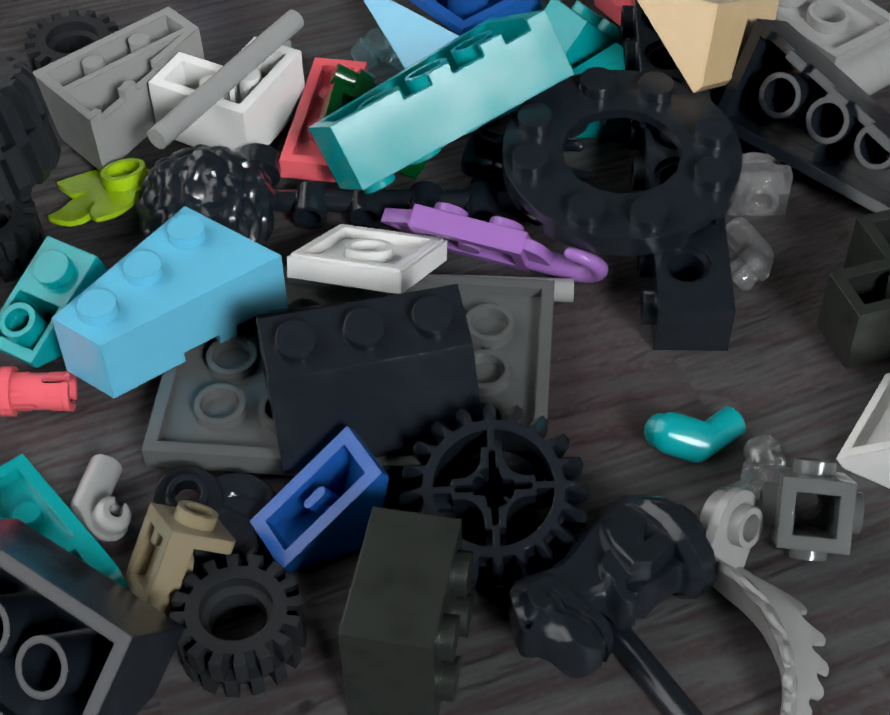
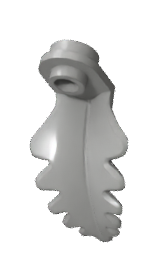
[700,487,829,715]

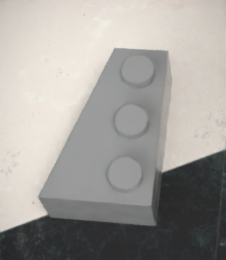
[33,6,205,171]

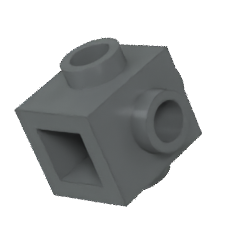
[758,456,864,561]

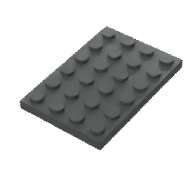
[141,267,555,488]

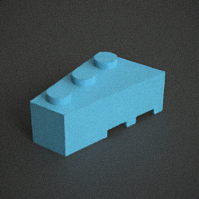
[52,206,288,398]

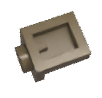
[124,500,236,614]

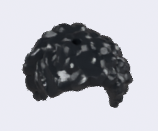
[135,144,277,247]

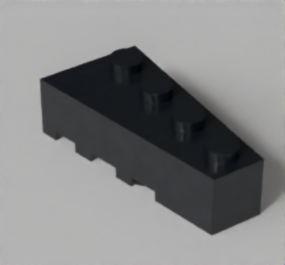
[718,18,890,213]

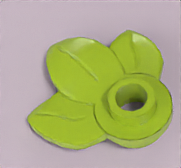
[47,158,151,227]

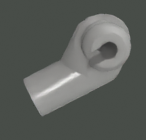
[70,454,132,542]

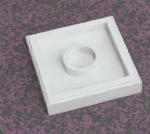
[287,224,447,294]

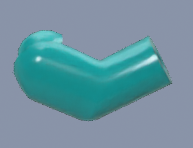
[644,406,746,463]

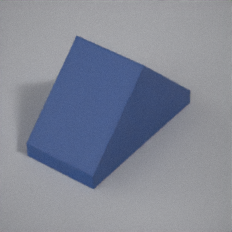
[250,426,389,574]

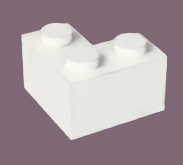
[148,36,305,152]

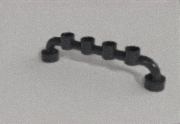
[239,143,526,230]

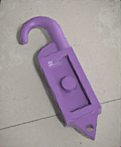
[380,202,608,283]

